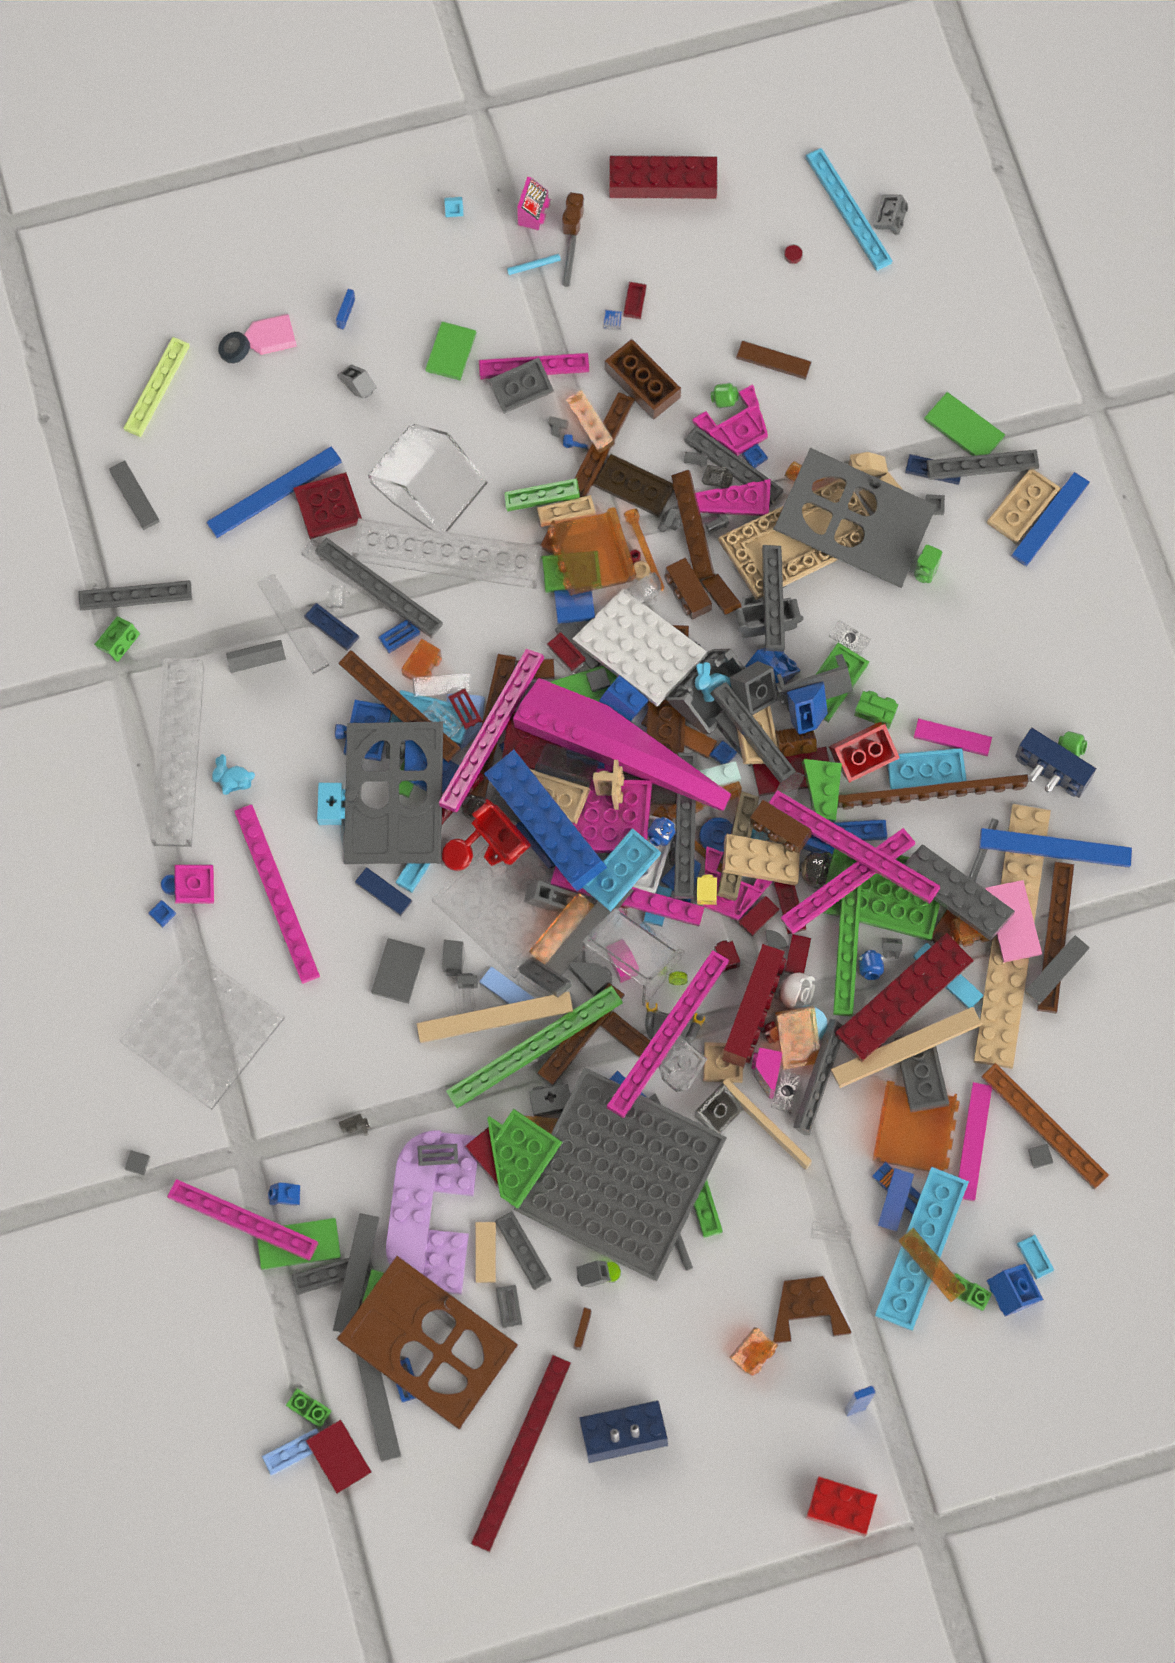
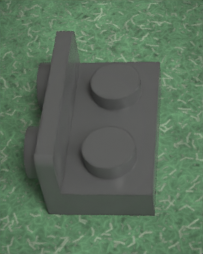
[873,194,908,235]

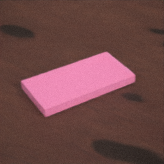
[985,880,1042,963]

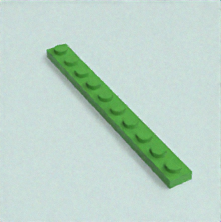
[446,986,623,1109]

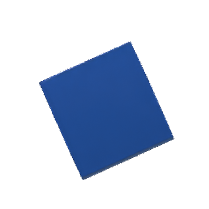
[554,587,595,624]

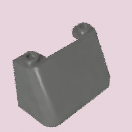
[666,649,745,734]

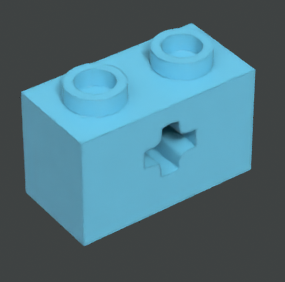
[317,783,346,825]

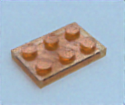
[775,1005,820,1070]

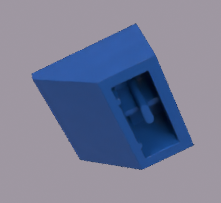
[745,648,801,688]
[787,681,828,734]

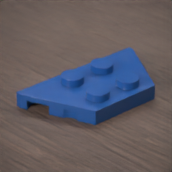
[404,740,460,794]

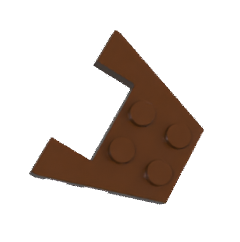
[773,1276,851,1344]

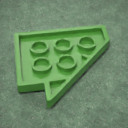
[487,1109,562,1208]

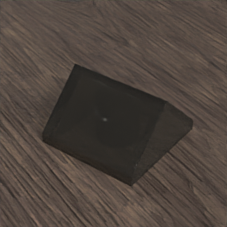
[694,1083,744,1134]

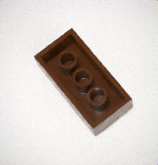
[605,339,681,420]

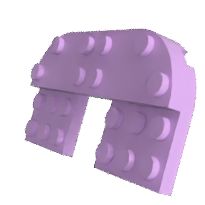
[386,1130,478,1295]

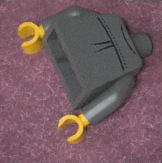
[645,1002,705,1059]

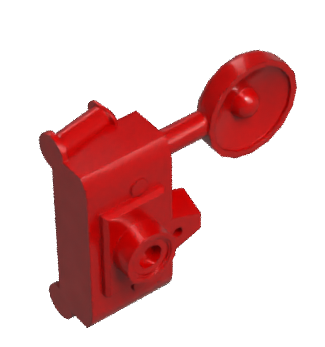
[441,799,531,871]

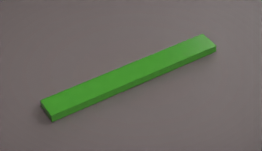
[833,864,862,1017]

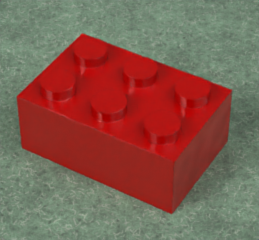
[806,1476,878,1537]

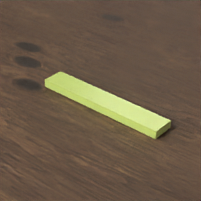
[124,337,190,437]

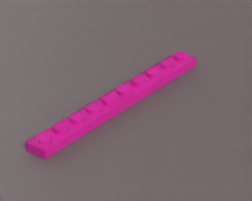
[439,648,544,813]
[769,790,940,904]
[234,804,320,984]
[607,950,729,1119]

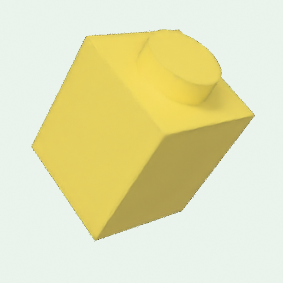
[697,875,717,905]

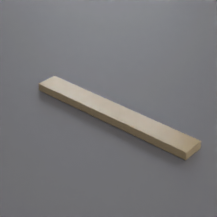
[417,992,573,1043]
[831,1007,982,1088]

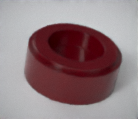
[784,245,803,264]

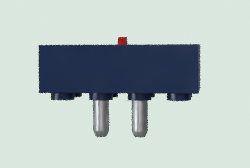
[1015,727,1097,798]
[579,1400,668,1463]

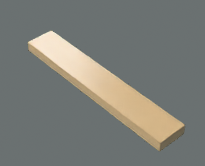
[721,1079,812,1170]

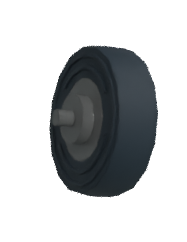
[218,331,250,364]

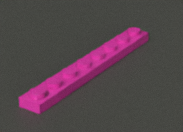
[781,828,915,934]
[550,866,705,927]
[167,1179,319,1261]

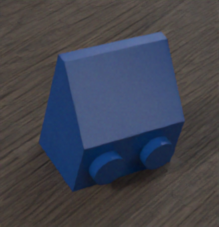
[598,675,649,722]
[986,1264,1044,1317]

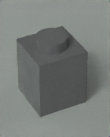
[576,1260,611,1287]

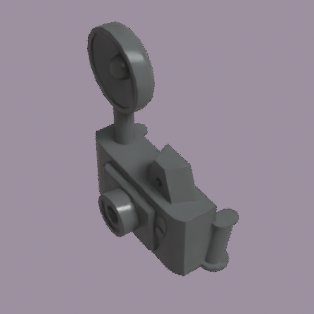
[735,586,804,638]

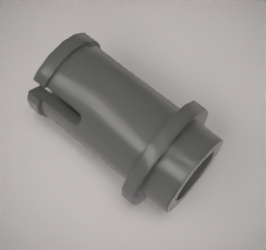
[684,452,708,467]
[705,514,730,534]

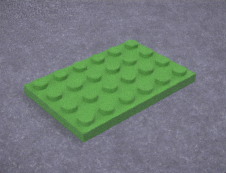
[823,848,940,941]

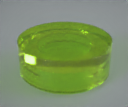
[668,971,688,985]
[607,1262,621,1283]

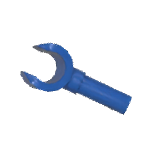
[563,434,588,449]

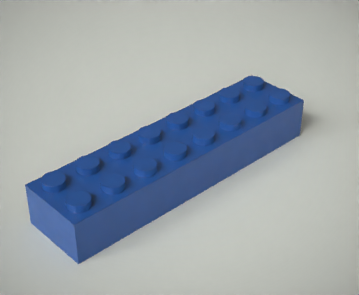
[484,750,607,892]

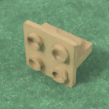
[593,760,624,810]

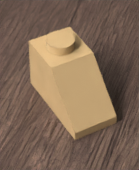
[848,452,888,477]

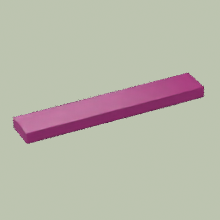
[479,353,589,379]
[958,1082,992,1202]

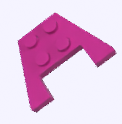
[692,384,768,456]
[703,846,773,921]

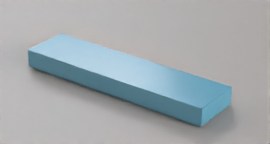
[913,943,984,1008]

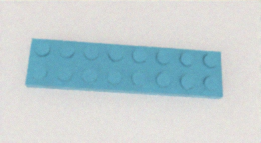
[875,1167,969,1331]

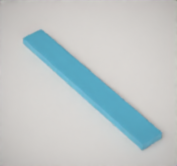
[806,148,893,271]

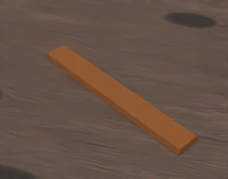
[981,1063,1109,1190]

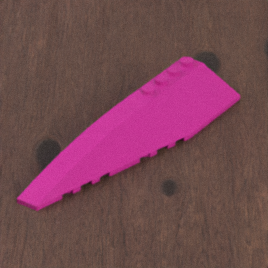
[513,678,731,811]

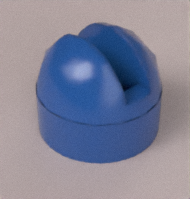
[335,724,347,739]

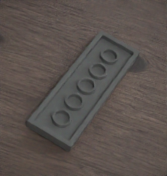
[904,844,1015,941]

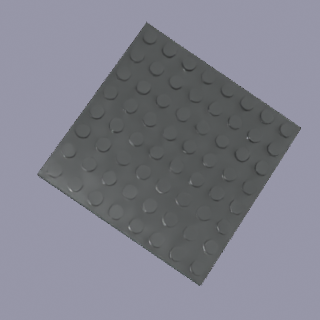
[514,1067,727,1282]

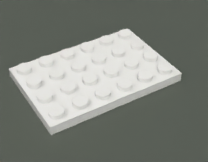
[573,589,707,706]

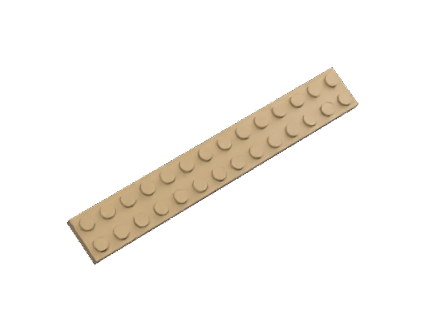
[974,804,1051,1069]

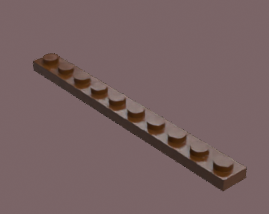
[540,392,635,555]
[837,774,1029,810]

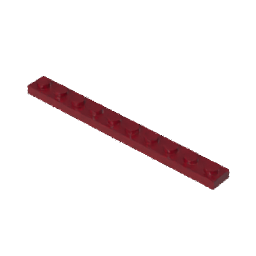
[471,1355,571,1553]

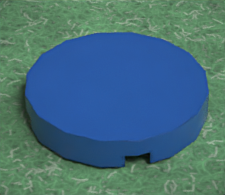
[699,817,733,855]

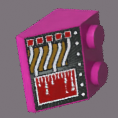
[517,177,551,230]
[751,1047,783,1099]

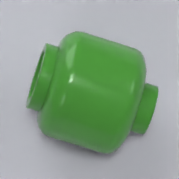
[711,383,739,408]
[1058,731,1087,757]

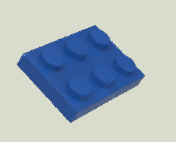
[343,700,392,761]

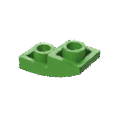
[945,1273,992,1311]
[285,1388,331,1428]

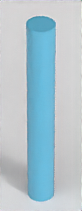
[507,254,561,275]

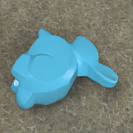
[695,662,732,702]
[212,754,255,795]

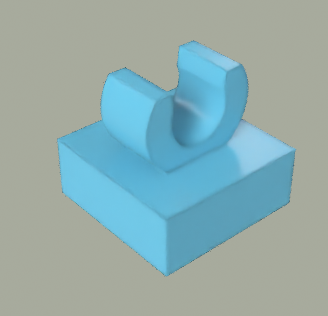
[444,197,464,217]

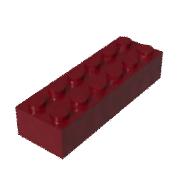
[609,155,717,199]
[722,944,787,1068]

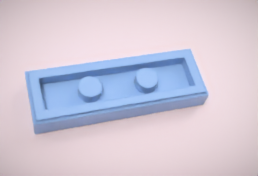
[480,966,535,1004]
[262,1428,319,1475]

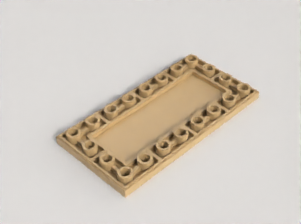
[718,479,870,600]

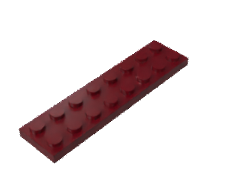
[835,933,974,1062]

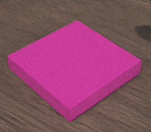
[174,865,214,904]

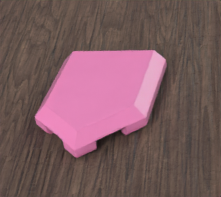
[244,314,297,355]

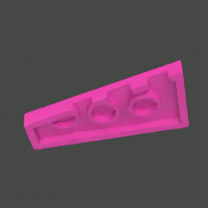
[696,479,771,516]

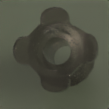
[461,794,484,819]

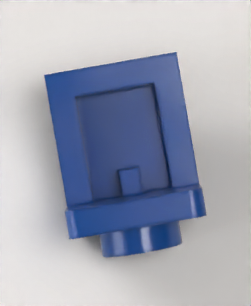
[268,1182,300,1206]

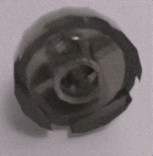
[799,851,832,889]

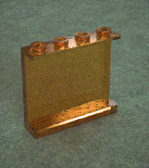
[547,507,637,595]
[872,1080,960,1172]

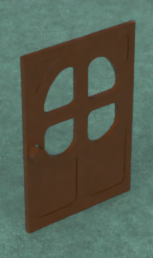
[336,1256,518,1429]

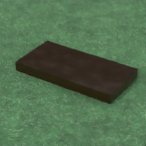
[594,454,675,517]

